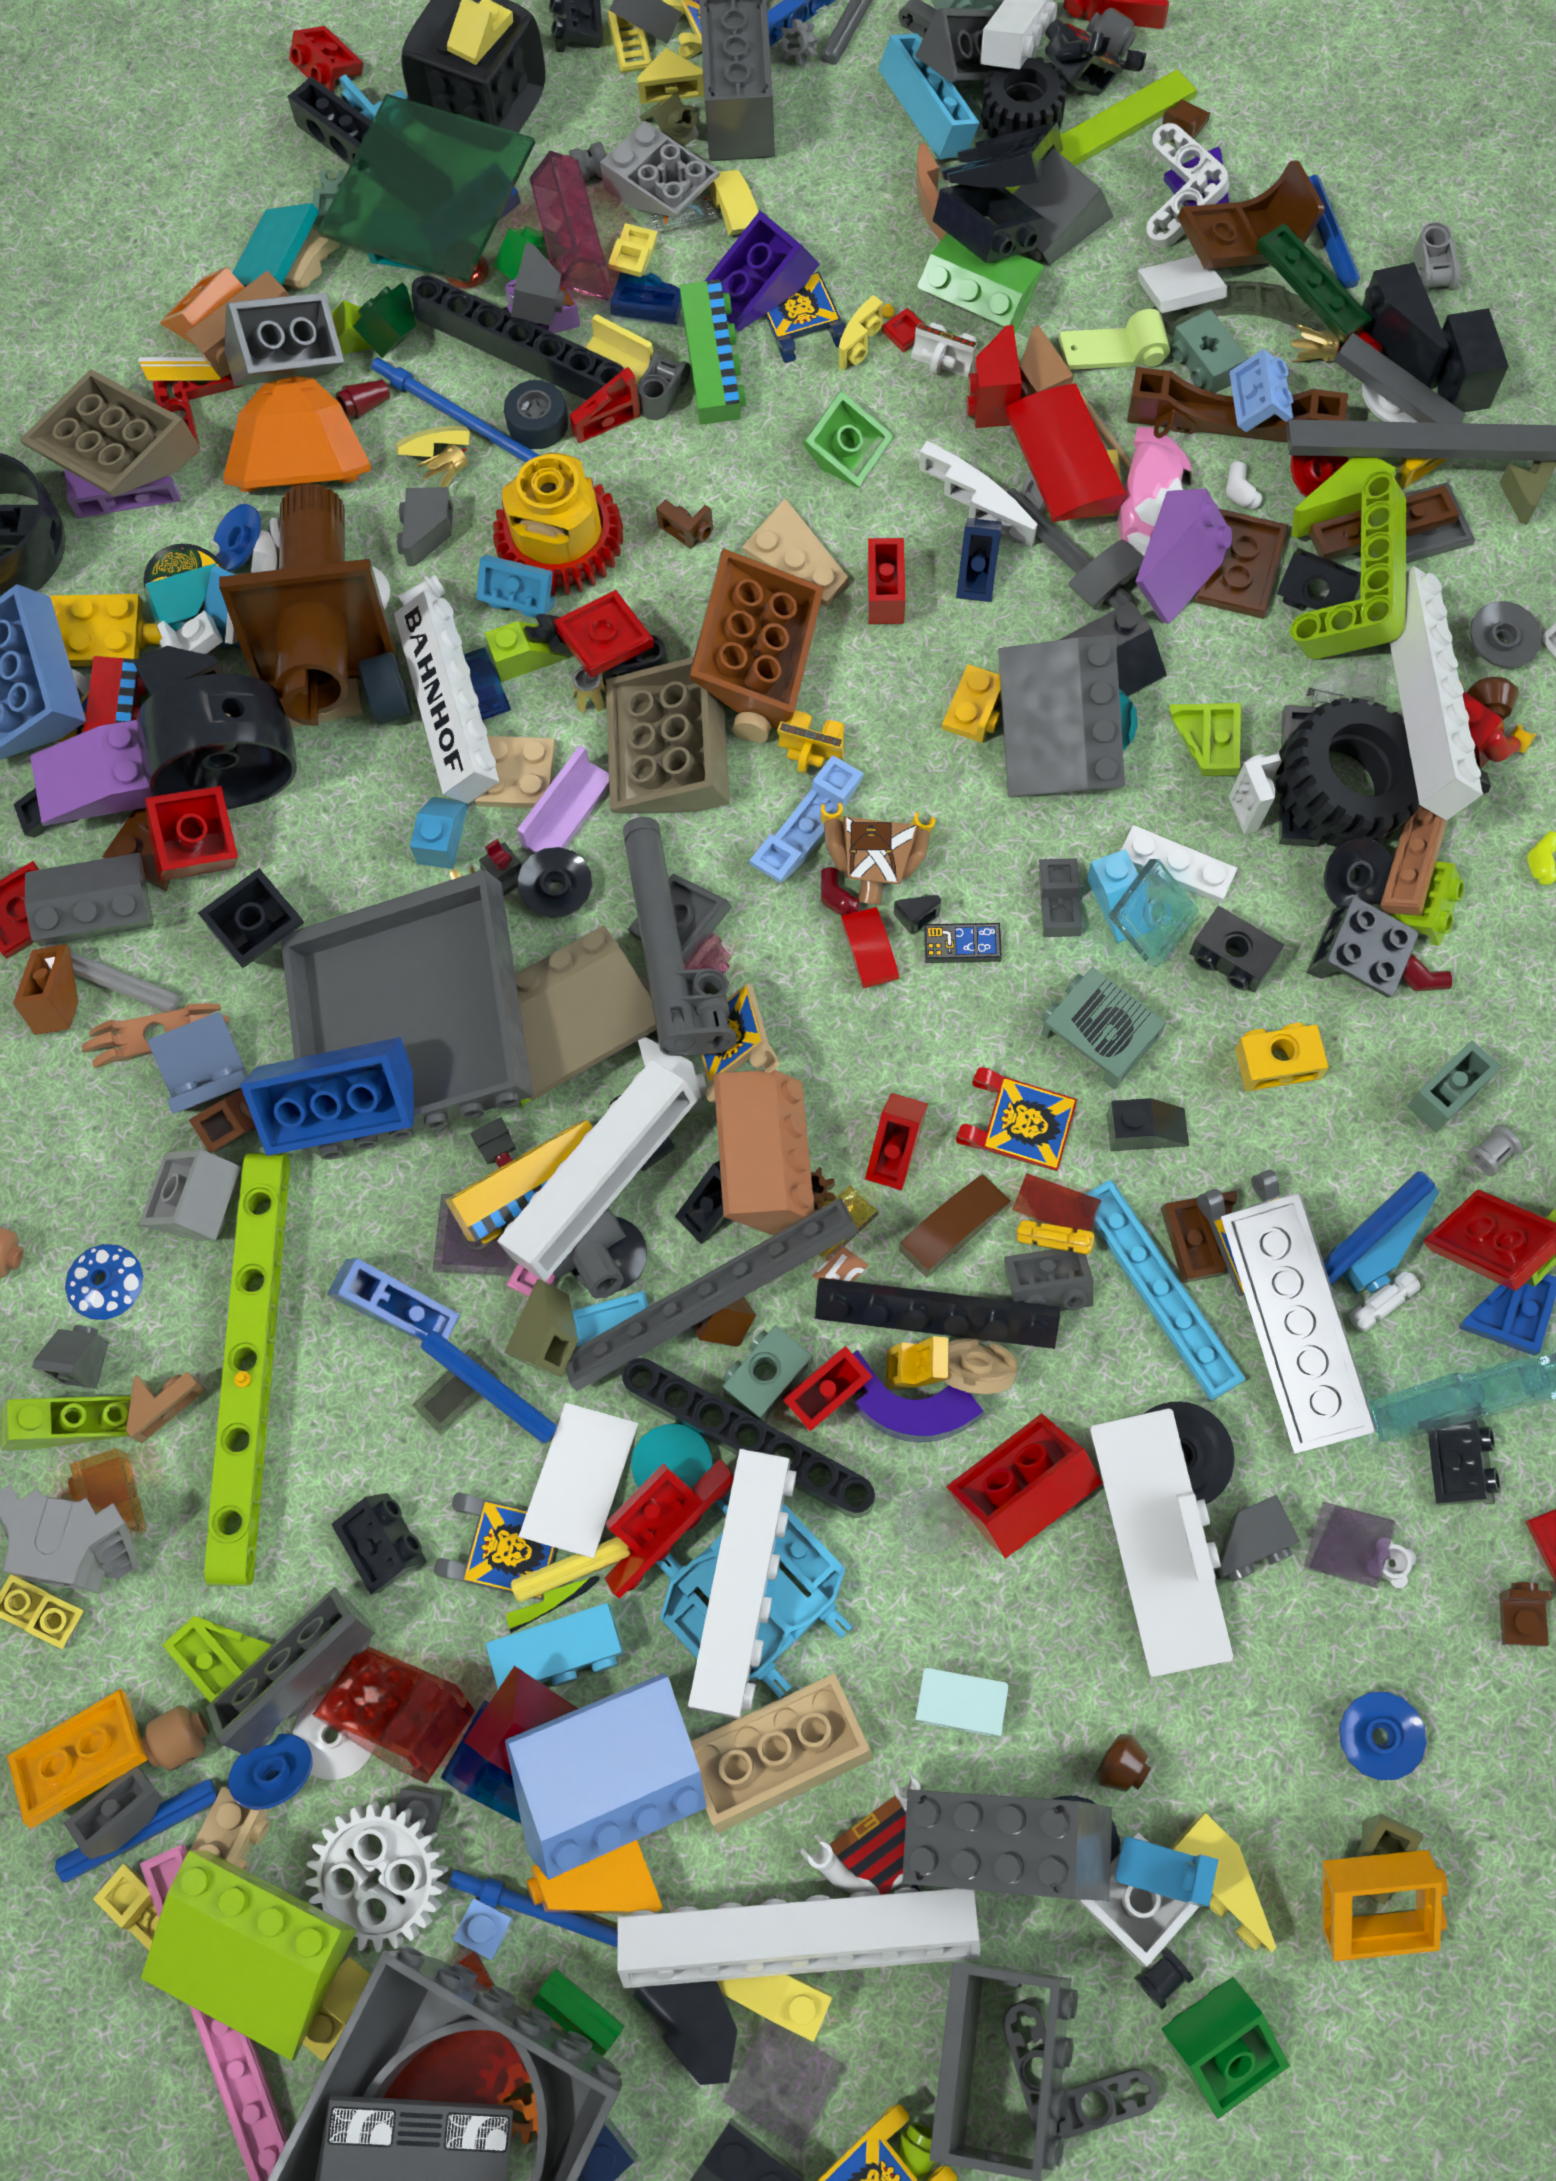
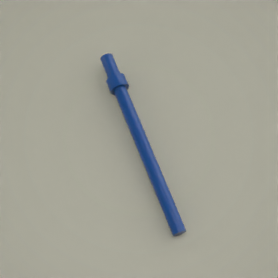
[371,357,540,463]
[449,1869,618,1948]

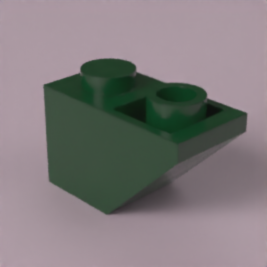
[353,282,417,359]

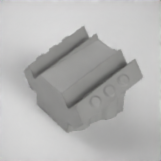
[0,1484,140,1593]

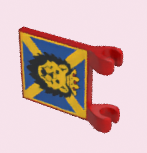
[956,1067,1077,1171]

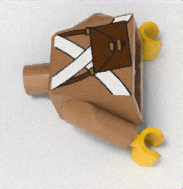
[820,803,936,905]

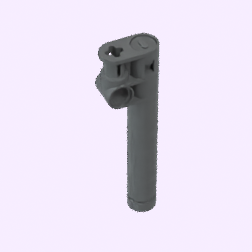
[623,817,737,1056]

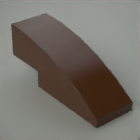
[899,1174,1011,1278]

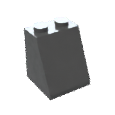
[1013,148,1114,265]

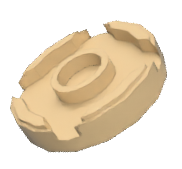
[943,1338,1017,1394]

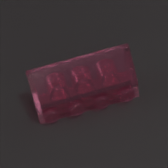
[529,150,617,301]

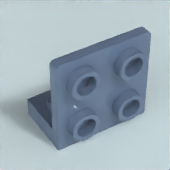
[148,1012,248,1114]

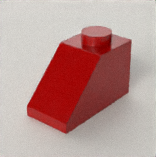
[865,1093,928,1191]
[783,1345,872,1432]

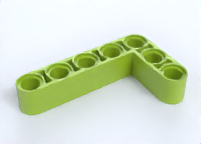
[1289,470,1406,659]

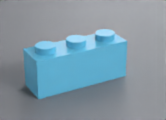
[485,1603,625,1689]

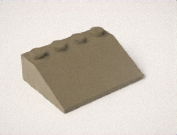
[20,369,200,497]
[606,657,730,813]
[515,925,657,1101]

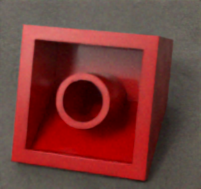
[966,325,1022,429]
[145,786,238,881]

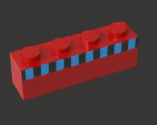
[83,656,148,733]

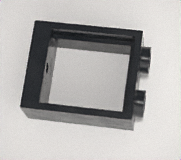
[932,184,1044,263]

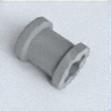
[1467,1124,1522,1177]

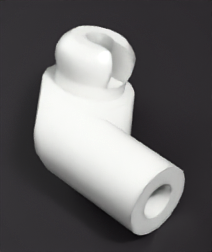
[1226,462,1262,510]

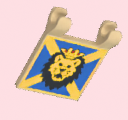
[701,983,779,1103]

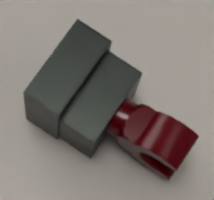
[479,839,522,897]
[470,1117,516,1168]

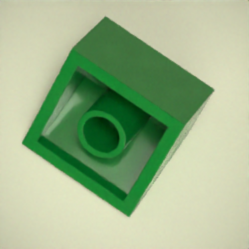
[1161,1977,1290,2120]

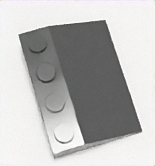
[998,635,1125,797]

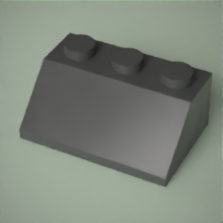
[225,293,344,386]
[25,853,154,947]

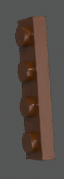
[1308,486,1459,560]

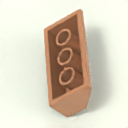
[713,1070,815,1236]

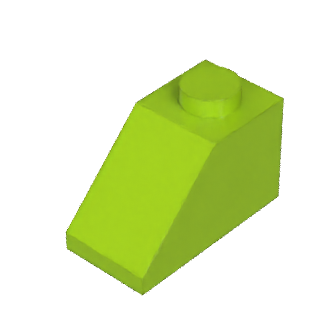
[484,621,569,682]

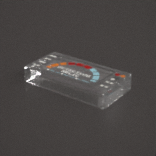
[646,192,719,239]

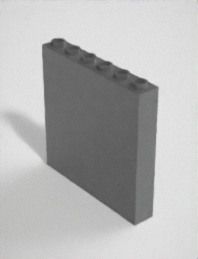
[281,869,533,1160]

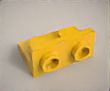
[942,664,1001,743]

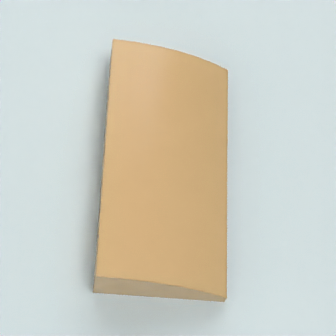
[691,1673,873,1834]

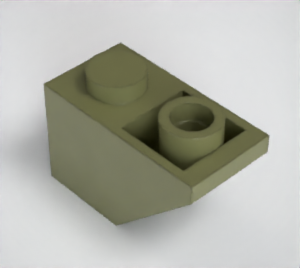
[504,1279,578,1377]

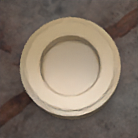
[732,712,771,743]

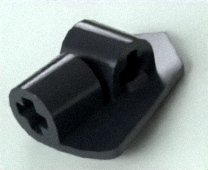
[632,1981,738,2085]

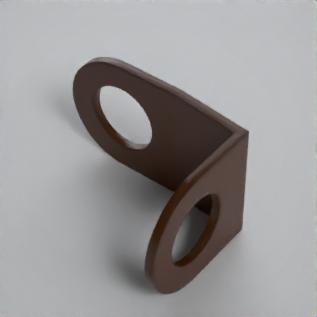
[1154,409,1197,439]

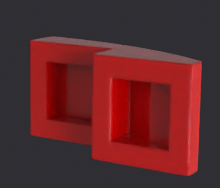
[841,907,900,988]

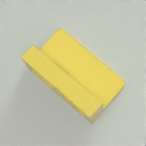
[585,314,653,390]

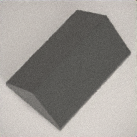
[915,8,997,82]

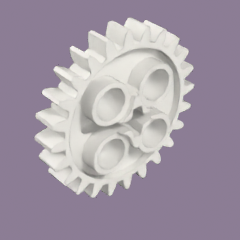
[305,1801,448,1952]

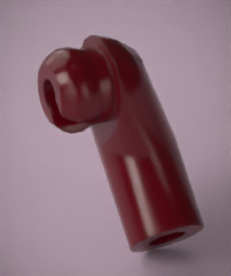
[821,867,859,916]

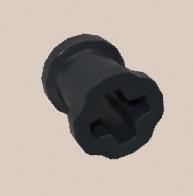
[1134,1947,1194,2010]

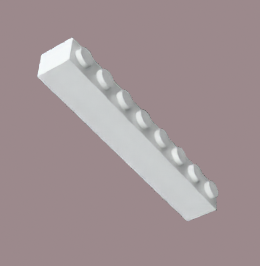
[1390,566,1483,821]
[618,1887,980,1988]

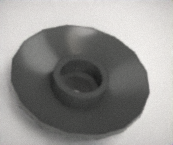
[1469,601,1542,669]

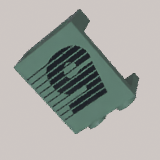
[1041,967,1166,1090]

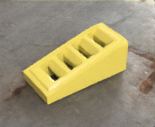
[608,10,651,74]

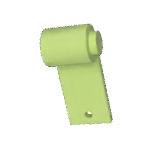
[1058,309,1170,370]

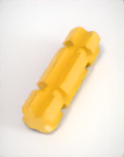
[1016,1220,1095,1255]

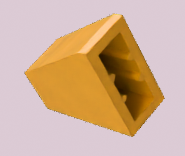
[526,1840,663,1915]

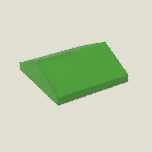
[802,390,894,488]

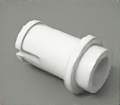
[398,575,446,606]

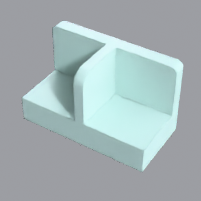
[914,1668,1008,1738]

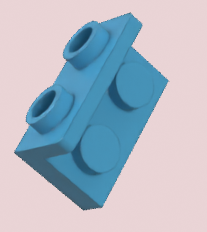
[476,554,555,618]

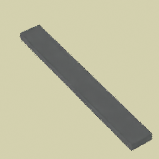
[1286,420,1556,461]
[566,1198,859,1392]

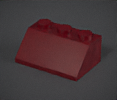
[464,1665,579,1775]

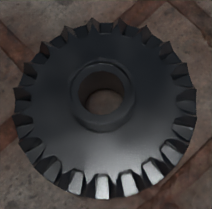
[1144,1401,1235,1505]

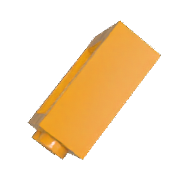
[1322,1850,1448,1962]

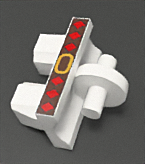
[911,322,977,378]

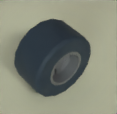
[504,380,569,449]
[358,652,412,724]

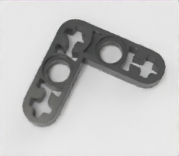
[1003,2003,1158,2139]

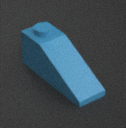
[1328,1187,1439,1295]

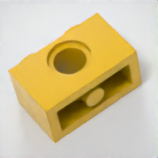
[1235,1022,1329,1092]

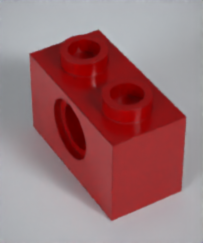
[867,538,905,624]

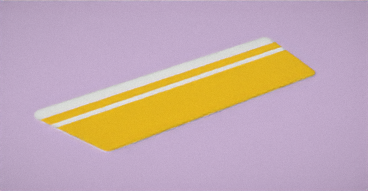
[138,357,221,381]

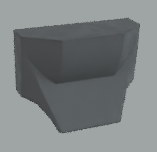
[64,1766,162,1860]

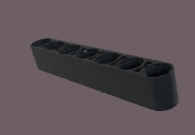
[411,275,624,400]
[622,1358,875,1518]

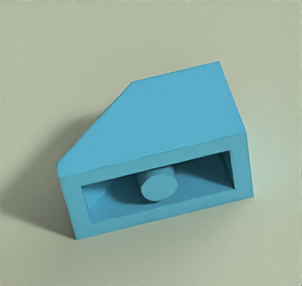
[1087,849,1152,943]

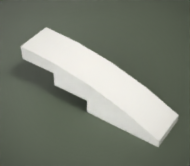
[919,441,1037,548]

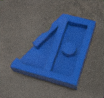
[1459,1274,1556,1356]

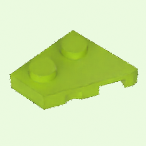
[1169,703,1241,776]
[162,1615,272,1703]

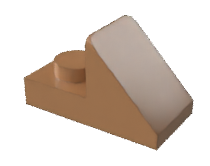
[126,1372,207,1443]

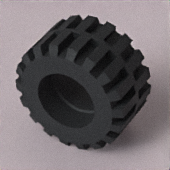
[981,56,1067,138]

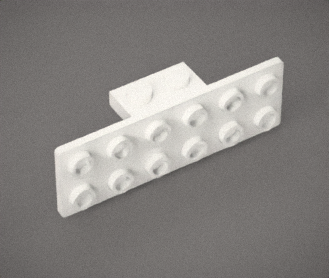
[1091,1409,1233,1677]

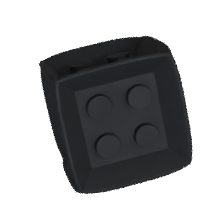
[401,0,546,154]

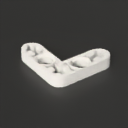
[1146,123,1230,248]

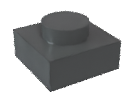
[396,1788,444,1836]

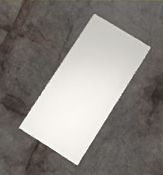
[519,1403,638,1558]

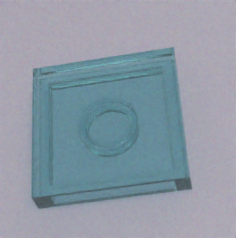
[1108,859,1199,967]

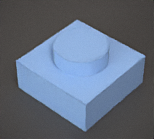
[453,1898,513,1960]

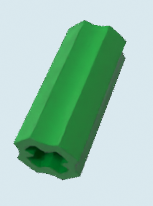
[532,1968,625,2057]

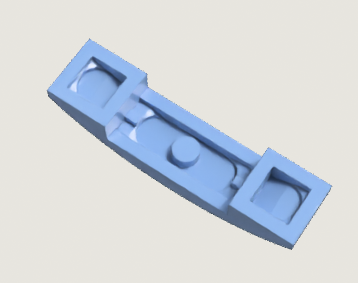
[749,755,864,883]

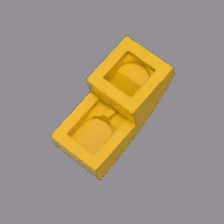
[886,1336,948,1390]

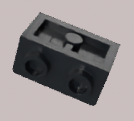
[549,0,604,52]
[1426,1416,1500,1506]
[331,1493,427,1595]

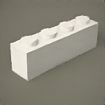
[981,0,1057,69]

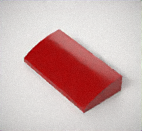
[1005,383,1126,522]

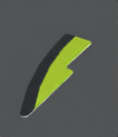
[505,1575,600,1633]

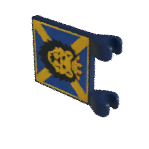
[765,272,846,363]

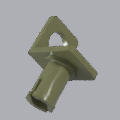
[639,94,699,147]

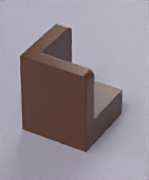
[691,1297,756,1347]

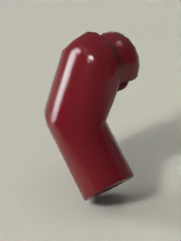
[1401,954,1452,991]

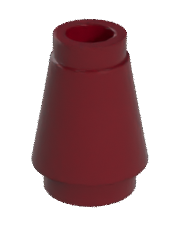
[336,379,390,420]

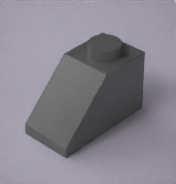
[511,243,566,326]
[32,1325,109,1389]

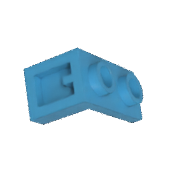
[1114,1837,1219,1907]

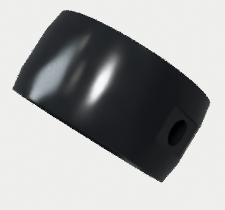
[0,453,66,596]
[137,674,297,810]

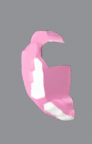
[1117,426,1191,558]

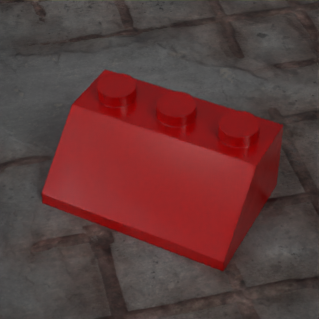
[946,1413,1103,1559]

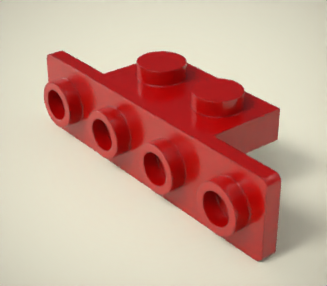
[605,1459,734,1599]

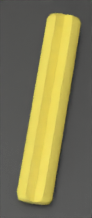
[511,1537,631,1602]

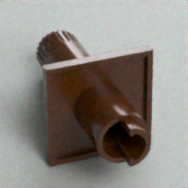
[219,483,399,726]

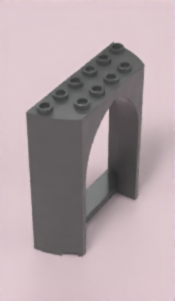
[267,1945,622,2181]

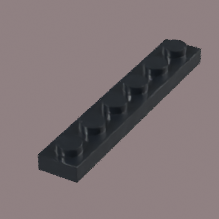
[815,1277,1060,1349]

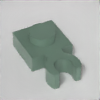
[312,170,350,225]

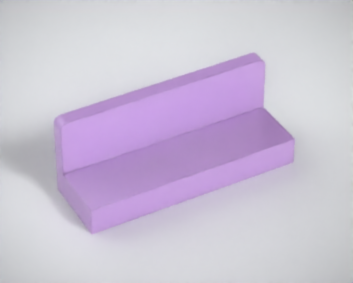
[517,746,609,854]

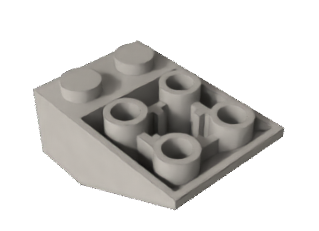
[600,121,720,217]

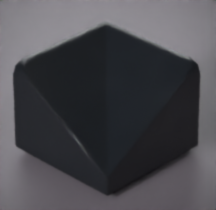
[894,894,942,934]

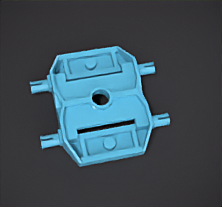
[655,1492,854,1699]

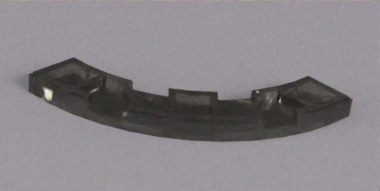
[1151,281,1331,337]

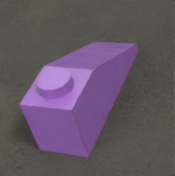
[65,469,181,518]

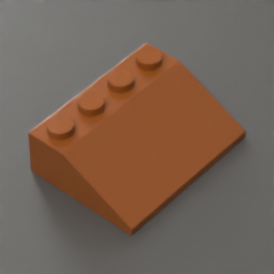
[689,548,824,730]

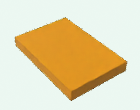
[7,1688,148,1829]

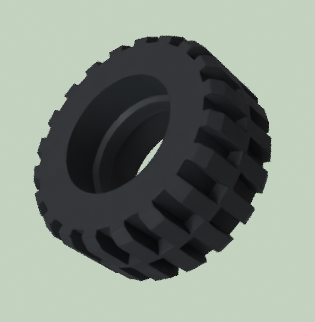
[1275,698,1421,847]

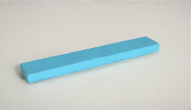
[1077,1179,1246,1402]

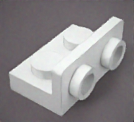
[1229,754,1282,835]

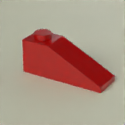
[1063,0,1170,29]

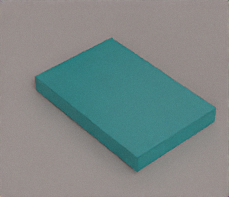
[232,203,320,287]

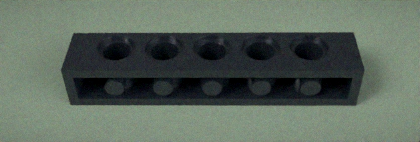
[287,77,456,221]

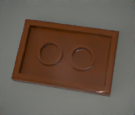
[1194,509,1289,619]

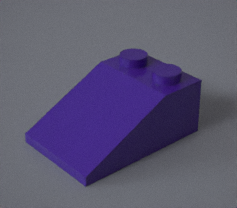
[705,210,820,331]

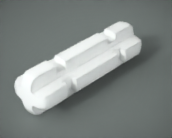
[1348,1272,1421,1332]

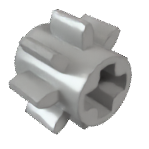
[778,19,821,64]

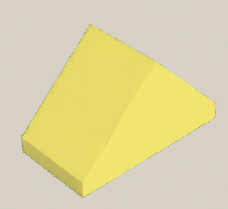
[637,48,704,104]

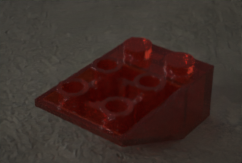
[313,1646,475,1784]

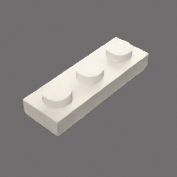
[1121,825,1237,904]

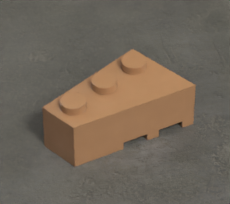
[186,271,289,378]

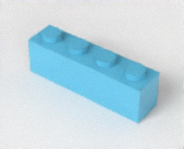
[878,33,980,159]

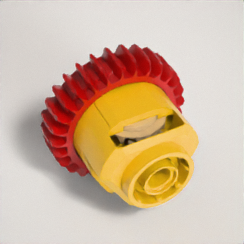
[493,453,624,597]

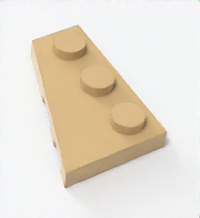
[742,498,848,607]

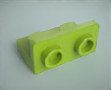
[1390,861,1464,946]

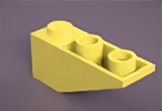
[1169,1813,1276,1952]

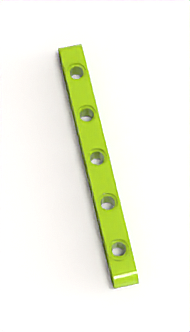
[204,1153,290,1586]

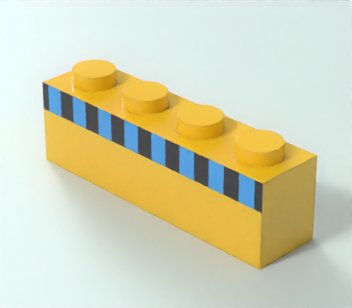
[445,1120,593,1244]

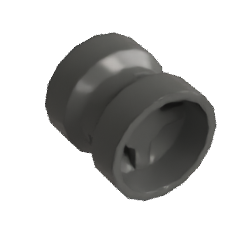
[569,141,606,185]

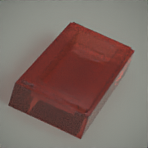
[1012,1173,1102,1233]

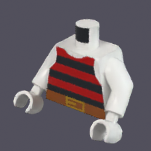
[801,1770,925,1895]

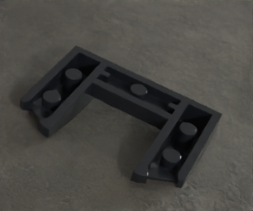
[941,121,1063,188]

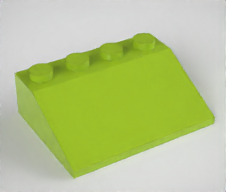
[141,1850,357,2061]

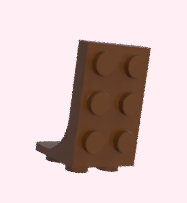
[1177,160,1324,269]

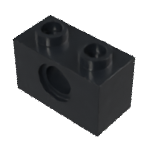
[1276,548,1361,610]
[1189,905,1284,993]

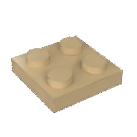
[475,736,555,808]

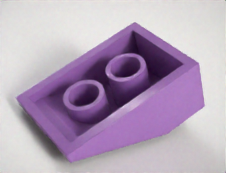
[1136,489,1232,624]
[30,720,154,826]

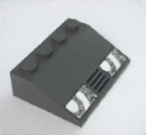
[315,2095,513,2181]

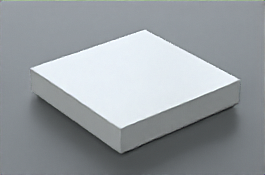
[1138,255,1227,313]

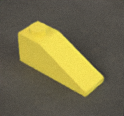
[717,1974,832,2042]

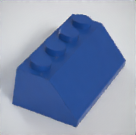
[240,1037,414,1156]

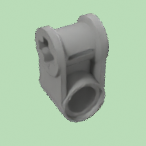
[1413,222,1460,292]

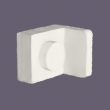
[157,611,223,654]

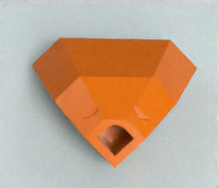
[223,375,372,492]

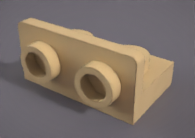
[190,1786,270,1871]

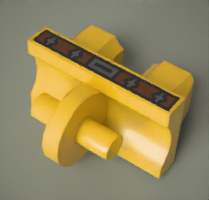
[777,710,844,774]

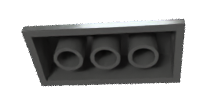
[206,1587,376,1756]

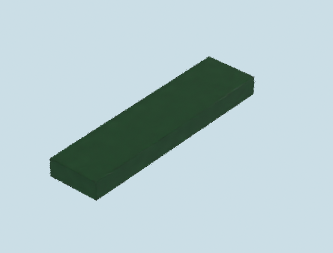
[1256,223,1373,343]

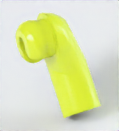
[1527,831,1556,885]

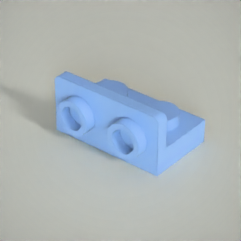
[1229,349,1293,432]

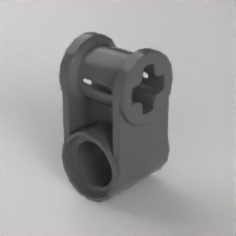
[638,352,691,420]

